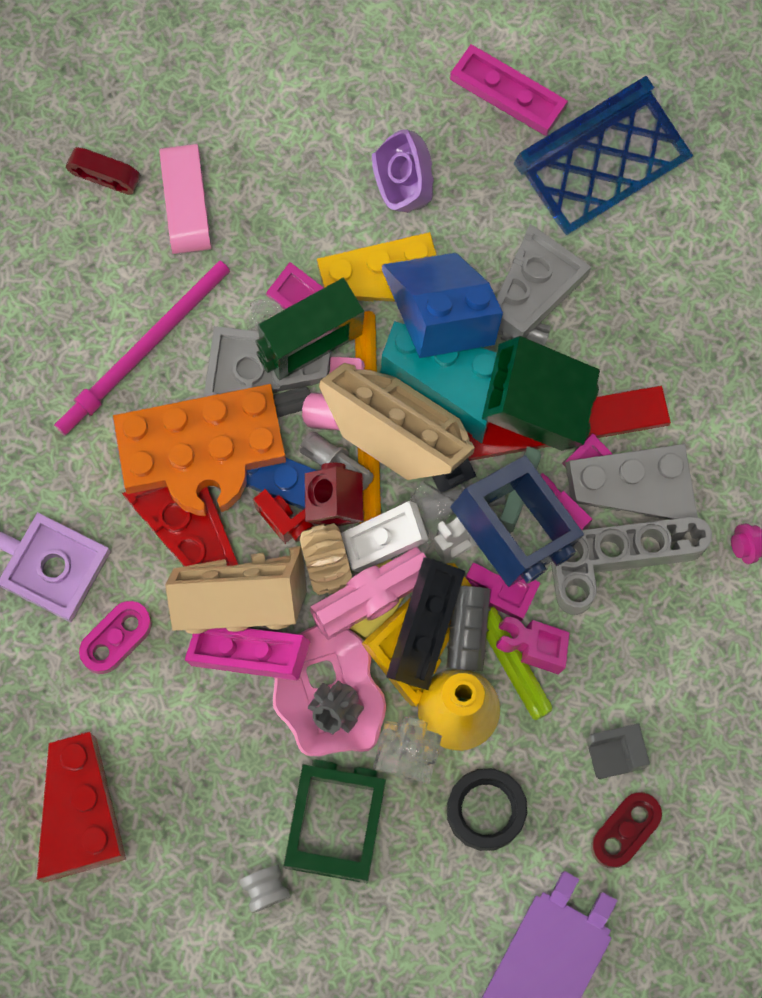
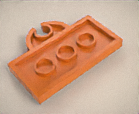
[113,384,286,516]

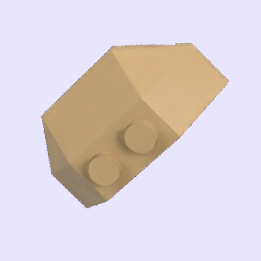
[319,363,475,480]

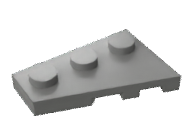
[497,224,591,338]
[204,326,331,397]
[565,444,698,519]

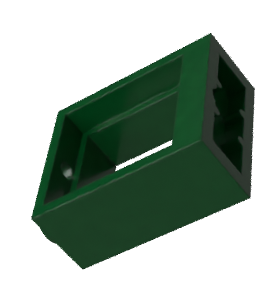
[255,277,364,381]
[283,760,386,884]

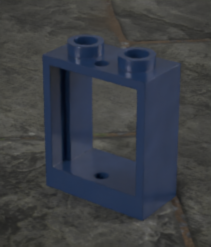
[450,455,585,587]

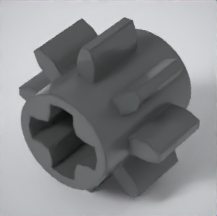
[308,681,364,735]

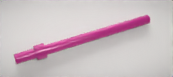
[54,261,230,436]

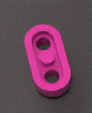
[79,601,152,674]

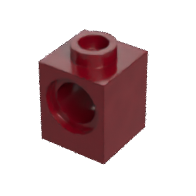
[305,462,364,526]

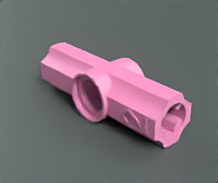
[310,547,427,640]

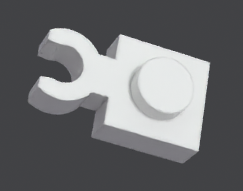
[434,517,477,564]

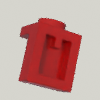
[253,489,314,544]

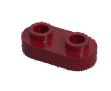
[591,792,662,868]

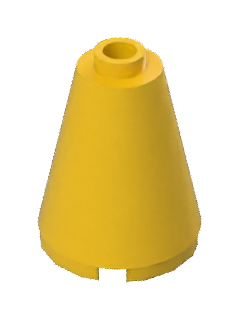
[418,669,500,751]

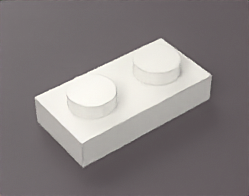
[341,501,429,572]

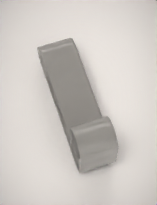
[551,517,712,615]

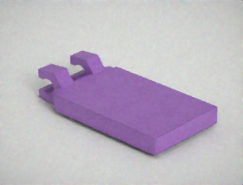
[482,871,618,998]

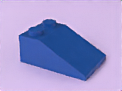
[382,253,503,358]

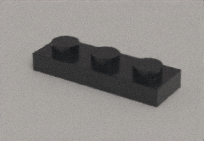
[386,557,465,690]

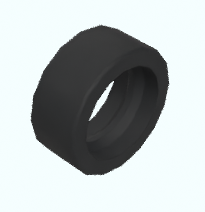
[447,768,527,851]

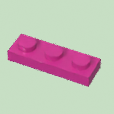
[450,44,568,137]
[185,628,310,681]

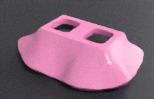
[273,625,386,756]

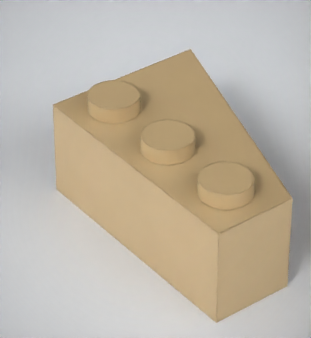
[165,546,307,634]

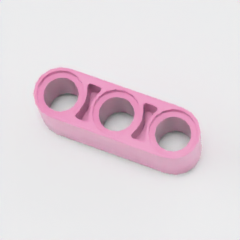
[159,144,212,254]

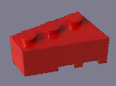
[37,732,126,883]

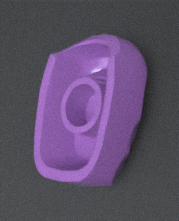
[372,129,434,213]

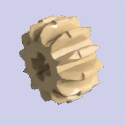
[300,523,352,595]

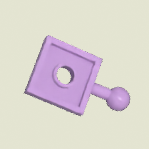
[0,512,111,623]

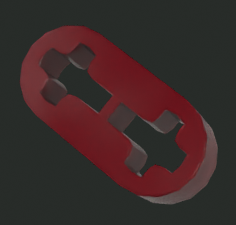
[66,147,141,195]

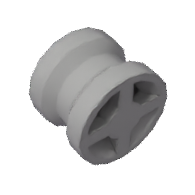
[239,865,291,913]

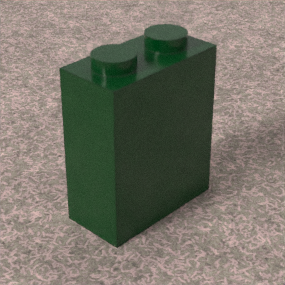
[482,336,600,451]

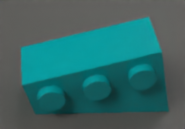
[380,321,497,444]

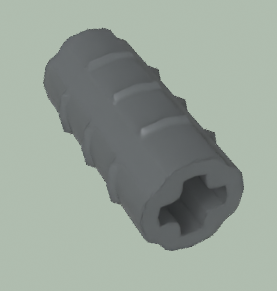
[446,586,491,672]

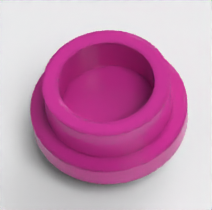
[731,523,762,564]

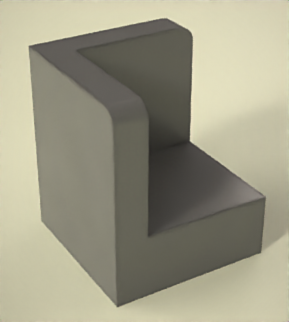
[586,723,650,779]

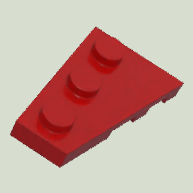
[122,486,238,567]

